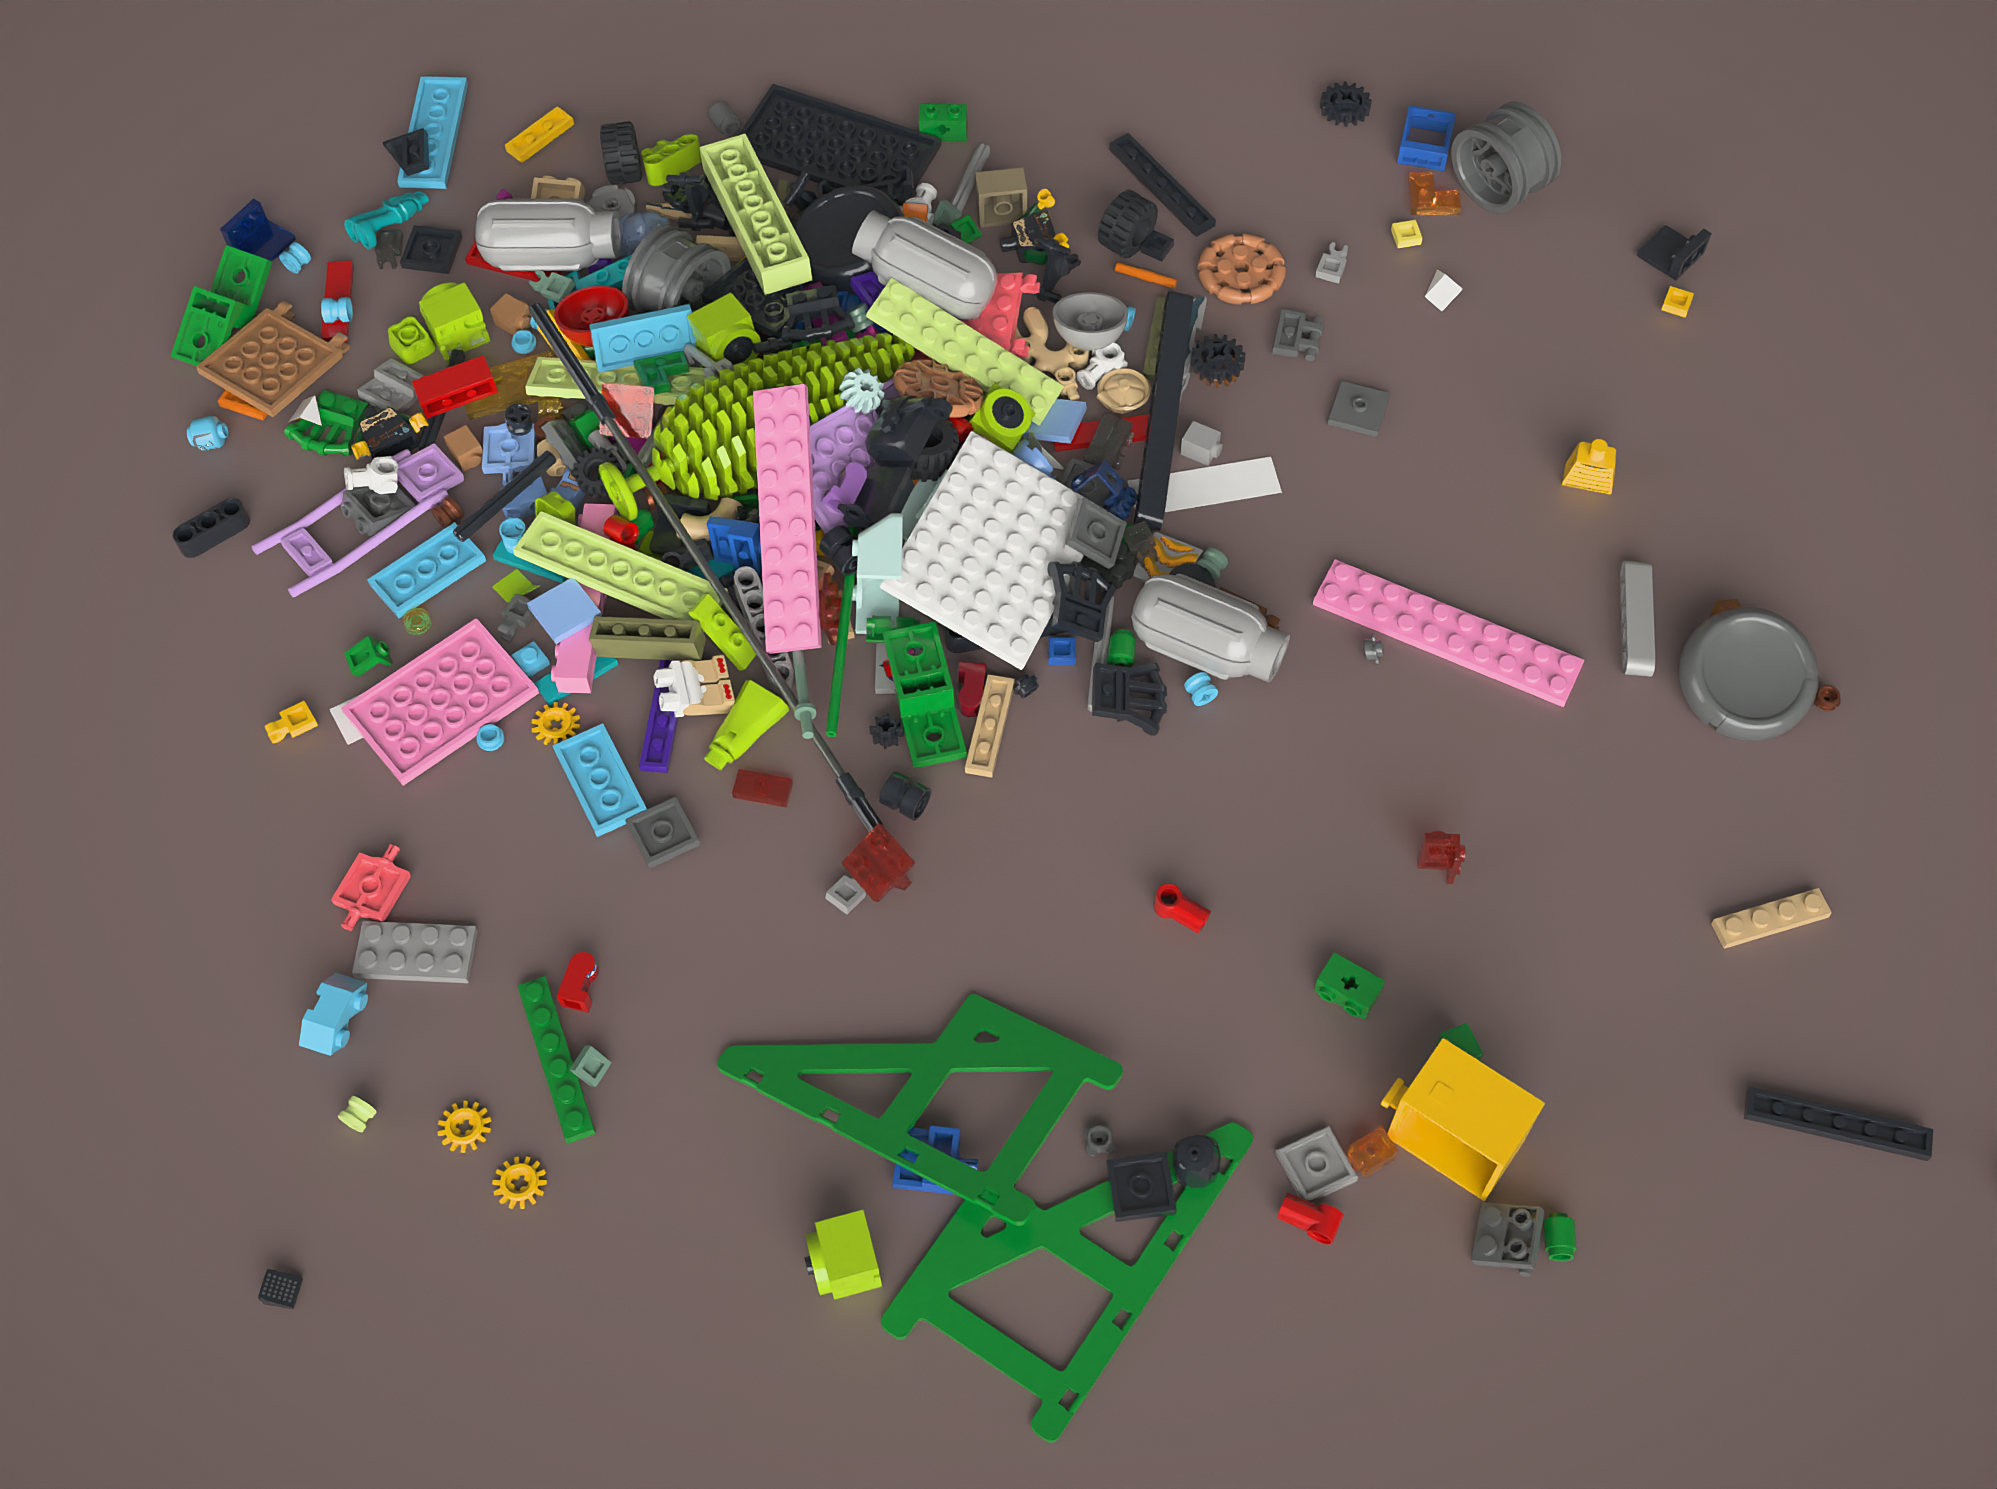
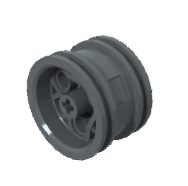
[1451,101,1562,214]
[622,224,731,314]

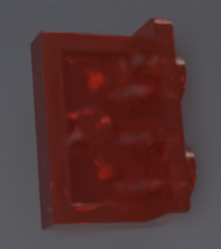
[1417,831,1466,884]

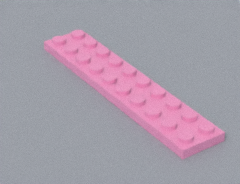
[753,384,822,654]
[1313,559,1585,707]

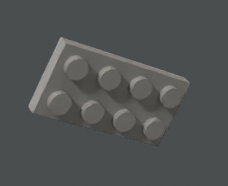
[352,921,478,983]

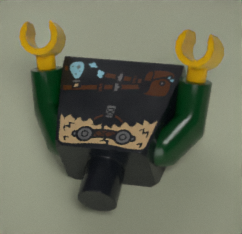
[1000,189,1069,266]
[351,406,429,460]

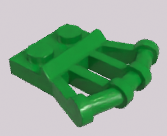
[284,390,369,456]

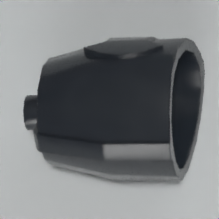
[1173,1135,1221,1188]

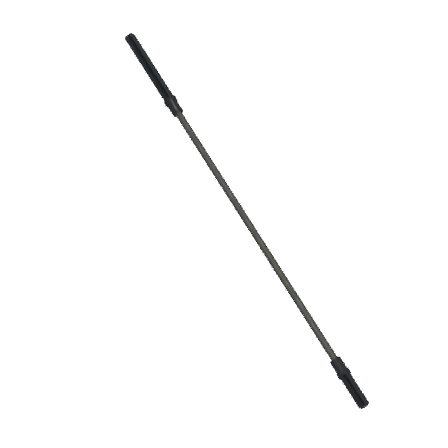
[529,302,891,848]

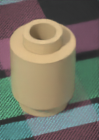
[537,439,568,476]

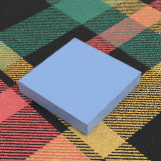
[1022,399,1087,444]
[527,578,602,644]

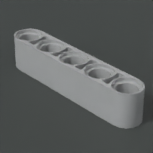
[1620,560,1655,677]
[734,566,794,693]

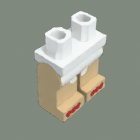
[653,655,735,717]

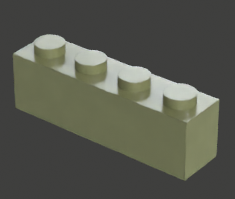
[589,617,706,661]

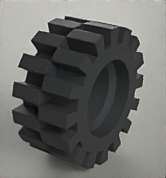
[573,447,624,499]

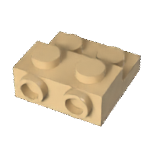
[531,176,585,202]

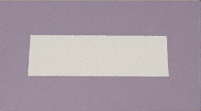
[1128,457,1282,512]

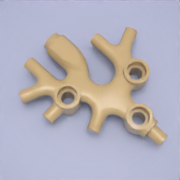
[1014,307,1089,401]

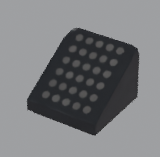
[258,1269,303,1309]

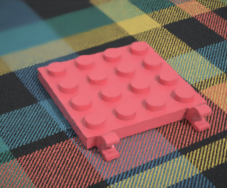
[912,273,1041,365]

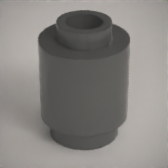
[708,101,740,136]

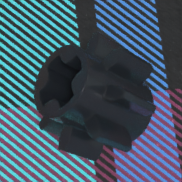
[869,713,904,749]

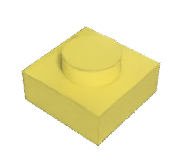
[1391,220,1422,248]

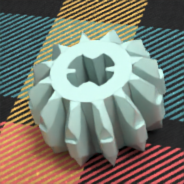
[839,368,885,414]

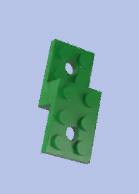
[170,245,272,366]
[882,621,967,769]

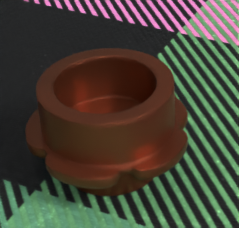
[1814,685,1841,711]

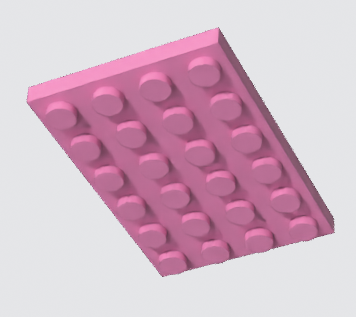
[341,618,539,786]

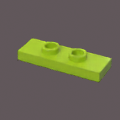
[688,593,756,671]

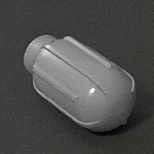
[475,198,622,271]
[852,210,997,321]
[1131,574,1290,683]

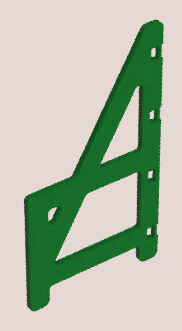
[717,994,1123,1226]
[881,1123,1253,1443]

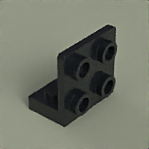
[1637,225,1712,281]

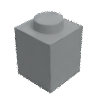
[1181,421,1223,466]

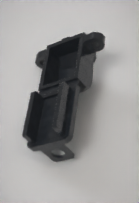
[837,395,953,530]

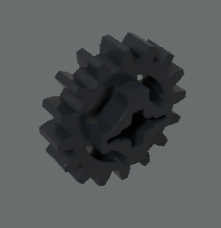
[1320,81,1372,127]
[1190,334,1246,385]

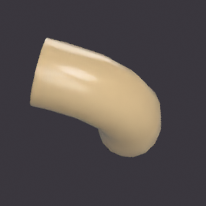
[677,498,743,542]

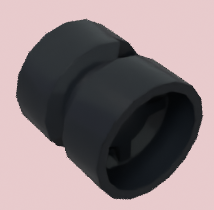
[819,525,858,576]
[879,771,931,821]

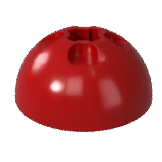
[554,286,629,347]

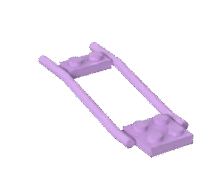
[251,443,464,598]

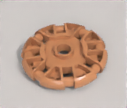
[1197,233,1286,305]
[894,360,984,418]

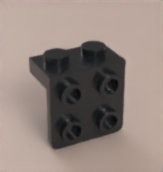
[649,493,711,557]

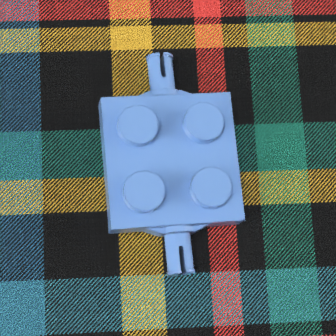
[482,418,536,486]

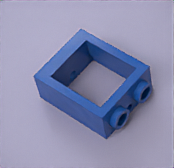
[1397,105,1456,171]

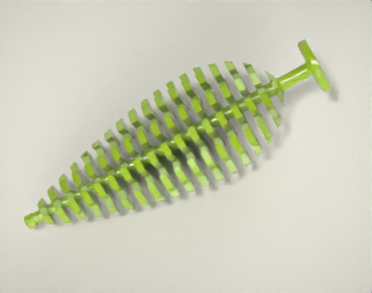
[599,333,915,521]

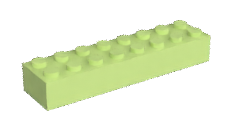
[699,134,812,295]

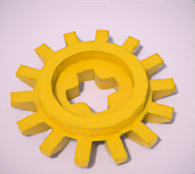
[531,702,580,745]
[437,1101,491,1153]
[492,1156,547,1209]

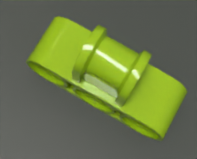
[641,134,702,186]

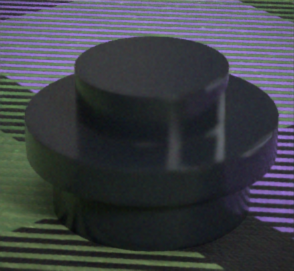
[1013,674,1039,699]

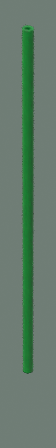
[826,526,860,737]

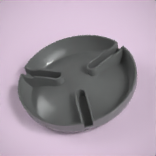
[1679,607,1819,741]

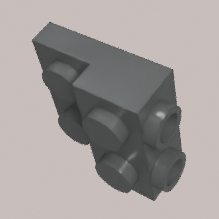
[341,486,416,538]

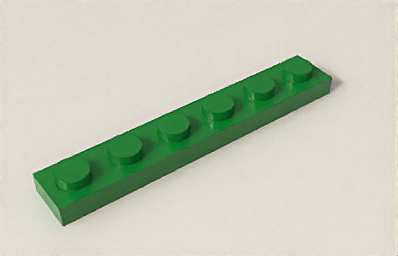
[517,976,596,1144]

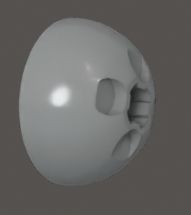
[1053,292,1128,351]

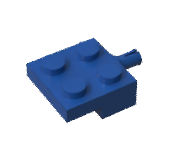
[706,516,762,577]
[892,1126,978,1195]

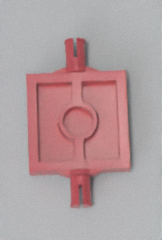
[331,844,411,931]

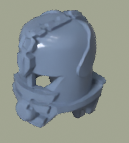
[620,211,670,257]

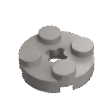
[587,185,636,218]

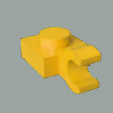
[264,701,318,743]

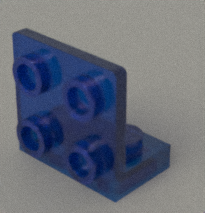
[220,198,296,261]

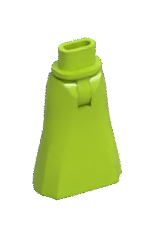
[704,680,790,770]

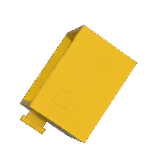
[1381,1038,1545,1202]

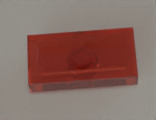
[732,769,793,808]

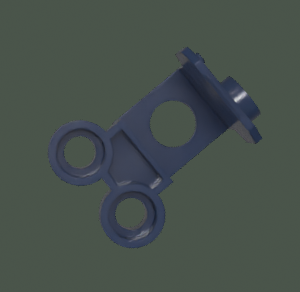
[1070,460,1138,521]

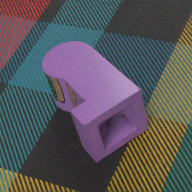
[821,462,867,515]

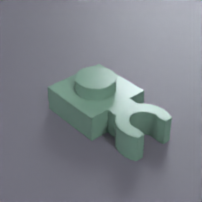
[529,270,576,303]

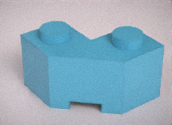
[299,973,368,1056]

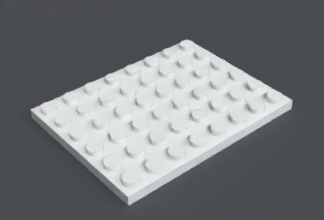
[880,431,1107,670]

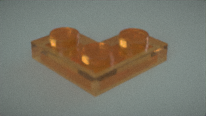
[1408,172,1461,215]

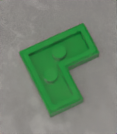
[633,351,690,396]

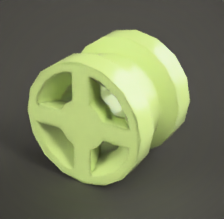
[338,1096,377,1133]

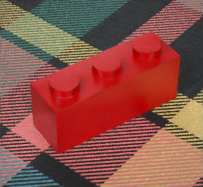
[411,355,499,419]

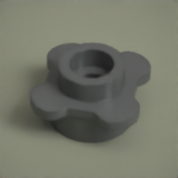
[1364,633,1384,665]
[1083,1125,1115,1156]

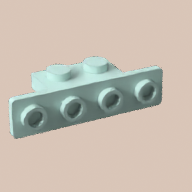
[901,469,948,541]

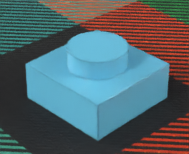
[511,641,550,678]

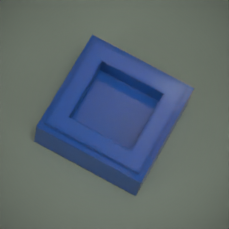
[1049,637,1076,665]

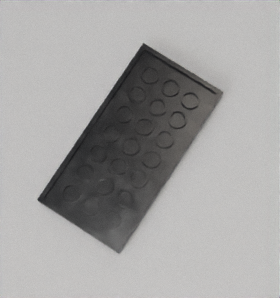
[738,84,941,206]

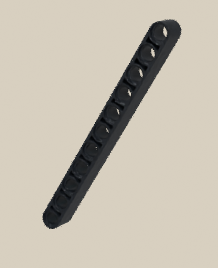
[1134,290,1194,531]

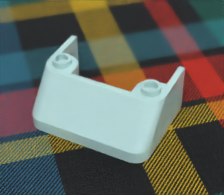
[852,513,903,634]

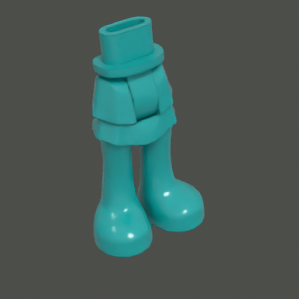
[344,191,429,250]

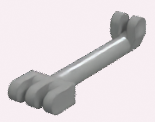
[684,343,734,378]

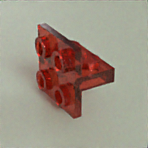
[600,383,655,439]
[819,573,842,646]
[842,824,915,902]

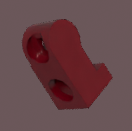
[958,661,987,718]

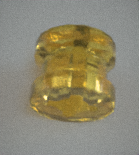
[538,396,563,420]

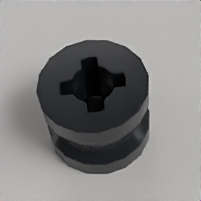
[505,403,532,436]

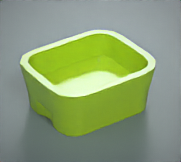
[388,316,436,364]
[535,491,575,525]

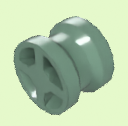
[845,303,874,333]
[1196,548,1228,581]

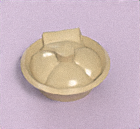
[1097,368,1151,414]

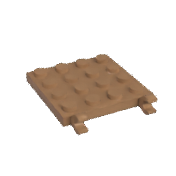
[196,301,350,417]

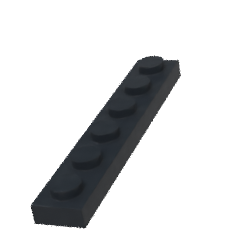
[1109,133,1216,237]
[1744,1087,1934,1161]

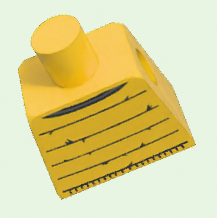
[1562,439,1616,494]

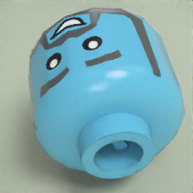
[187,416,229,451]

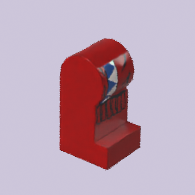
[556,952,598,1013]

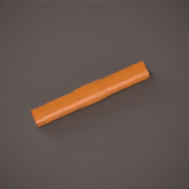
[1115,262,1178,289]

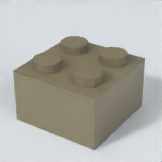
[975,167,1027,228]

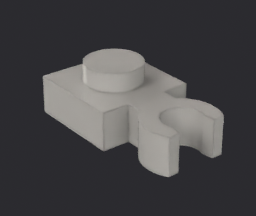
[1315,242,1348,284]
[825,866,875,915]

